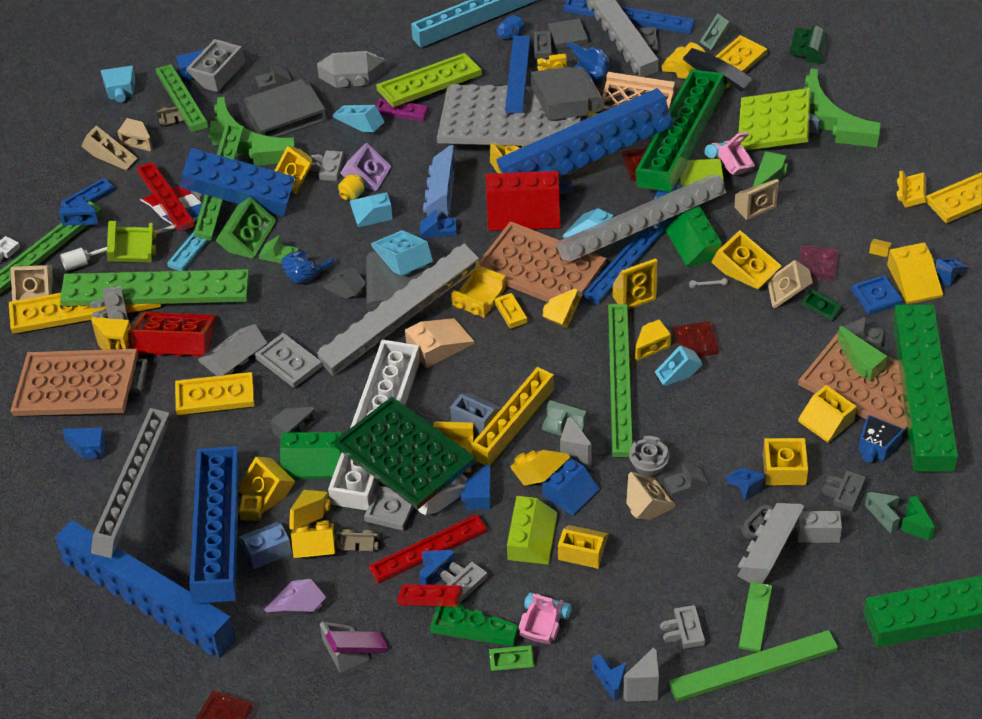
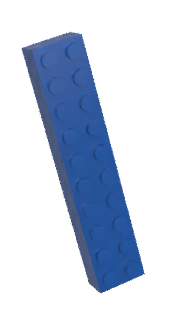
[496,88,674,177]
[190,446,239,604]
[55,520,236,658]

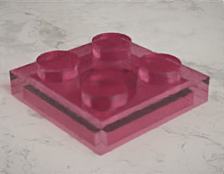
[799,245,838,281]

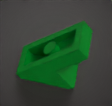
[901,496,935,540]

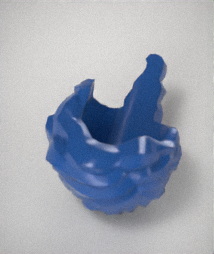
[567,42,609,82]
[281,251,334,284]

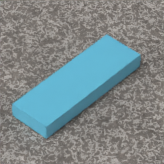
[167,232,213,271]

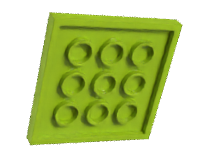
[738,88,811,150]

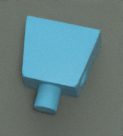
[101,66,135,102]

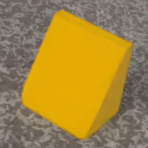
[869,239,892,257]
[239,495,263,521]

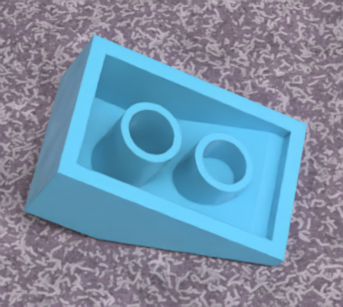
[371,230,433,276]

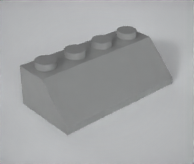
[737,503,804,583]

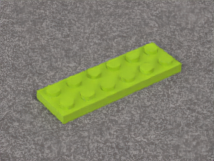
[376,53,482,107]

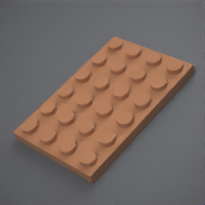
[479,221,606,303]
[798,333,907,434]
[11,349,139,416]

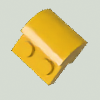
[661,42,705,79]

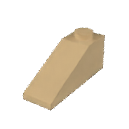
[82,126,137,170]

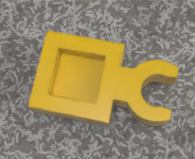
[537,54,567,71]

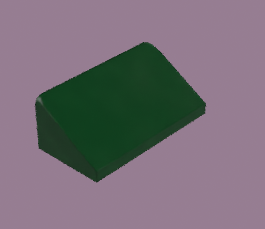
[801,288,844,322]

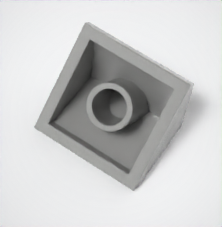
[560,417,591,470]
[320,621,370,673]
[623,648,659,701]

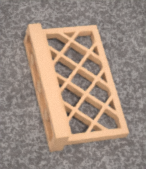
[600,72,675,111]

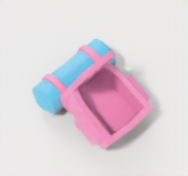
[705,132,755,175]
[519,593,572,644]

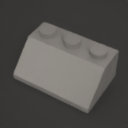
[186,39,245,92]
[198,324,267,376]

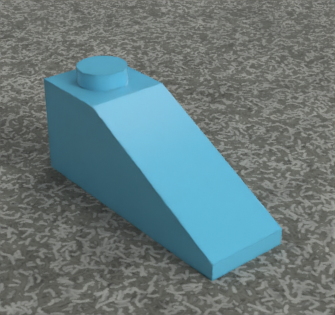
[333,105,384,133]

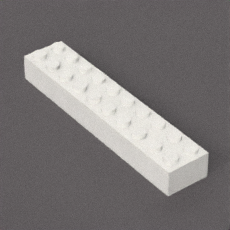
[328,340,420,511]

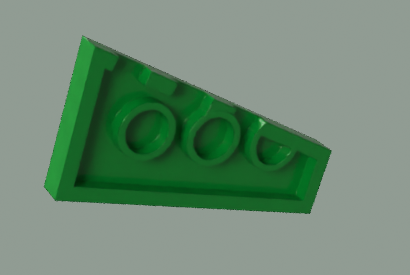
[430,603,518,647]

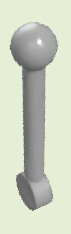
[689,278,728,288]

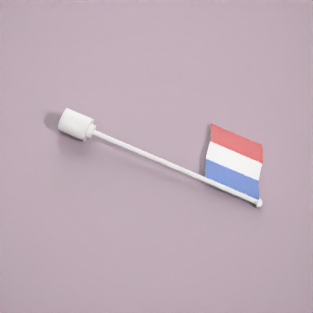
[60,186,202,272]

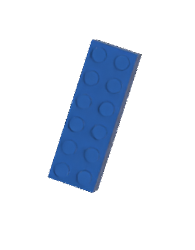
[180,148,295,216]

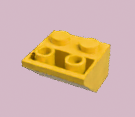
[91,317,131,350]
[798,385,857,443]
[291,521,336,558]
[558,525,609,569]

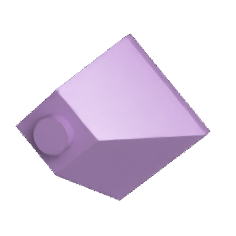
[341,143,391,191]
[264,579,326,613]

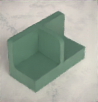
[542,400,587,436]

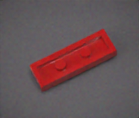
[397,584,463,606]

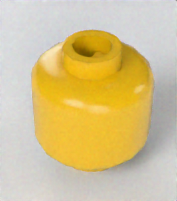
[338,174,364,200]

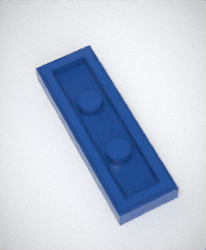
[60,178,115,208]

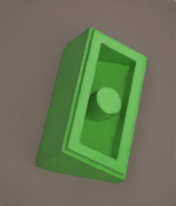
[489,645,534,671]

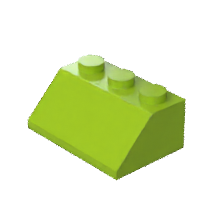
[507,496,557,565]

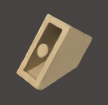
[117,118,153,151]

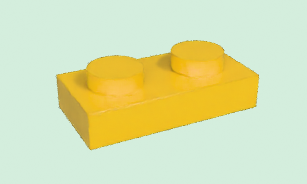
[495,293,527,329]

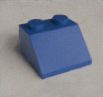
[542,458,600,516]

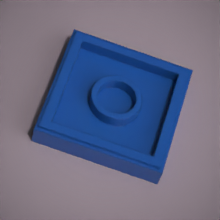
[851,275,903,315]

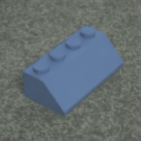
[423,145,455,219]

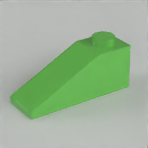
[753,151,788,187]
[837,326,887,381]
[739,582,772,652]

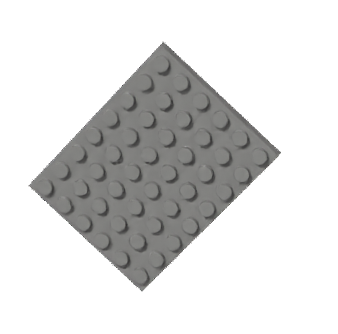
[437,84,581,146]

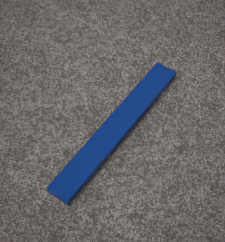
[564,0,695,34]
[505,36,530,113]
[583,214,679,305]

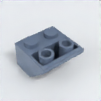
[450,393,503,435]

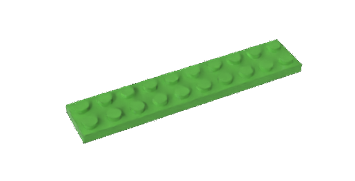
[60,269,249,306]

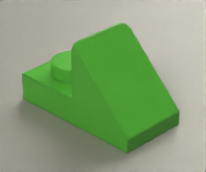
[259,235,299,264]

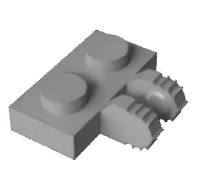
[309,151,344,181]
[90,286,128,320]
[440,562,488,603]
[660,605,705,649]

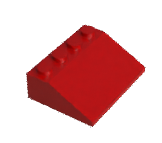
[486,171,560,231]
[129,312,216,357]

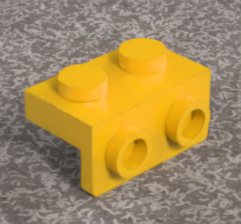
[897,170,926,208]

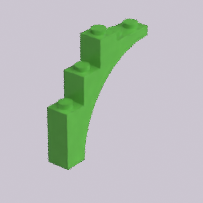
[804,68,881,148]
[207,97,295,166]

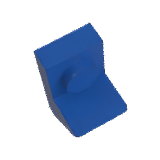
[59,198,98,226]
[420,209,457,238]
[936,258,968,286]
[726,467,764,500]
[419,550,455,585]
[592,654,626,702]

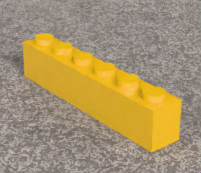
[471,367,554,465]

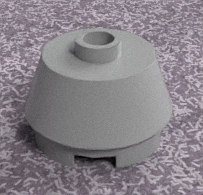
[629,436,669,476]

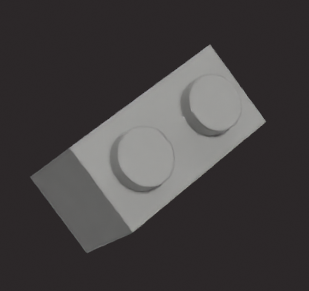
[796,511,842,543]

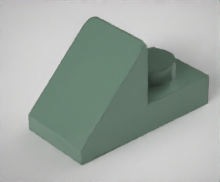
[700,13,732,51]
[865,492,900,534]

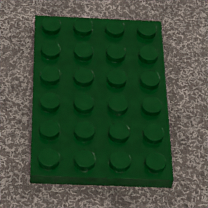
[334,396,476,510]

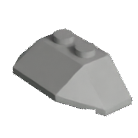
[317,51,386,88]

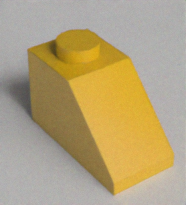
[543,289,582,328]
[635,320,671,361]

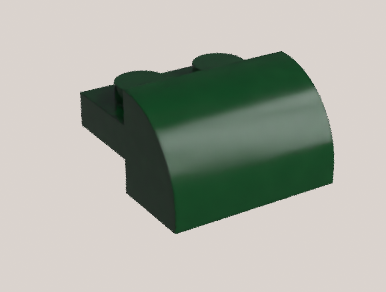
[789,25,828,64]

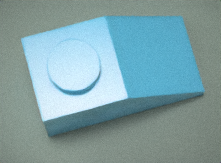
[655,345,703,386]

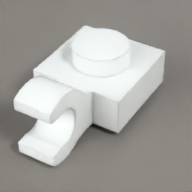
[0,236,20,263]

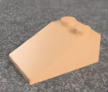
[405,318,475,368]

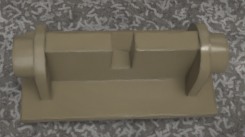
[157,107,185,126]
[336,529,380,552]

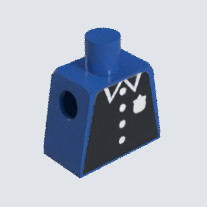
[858,415,904,463]

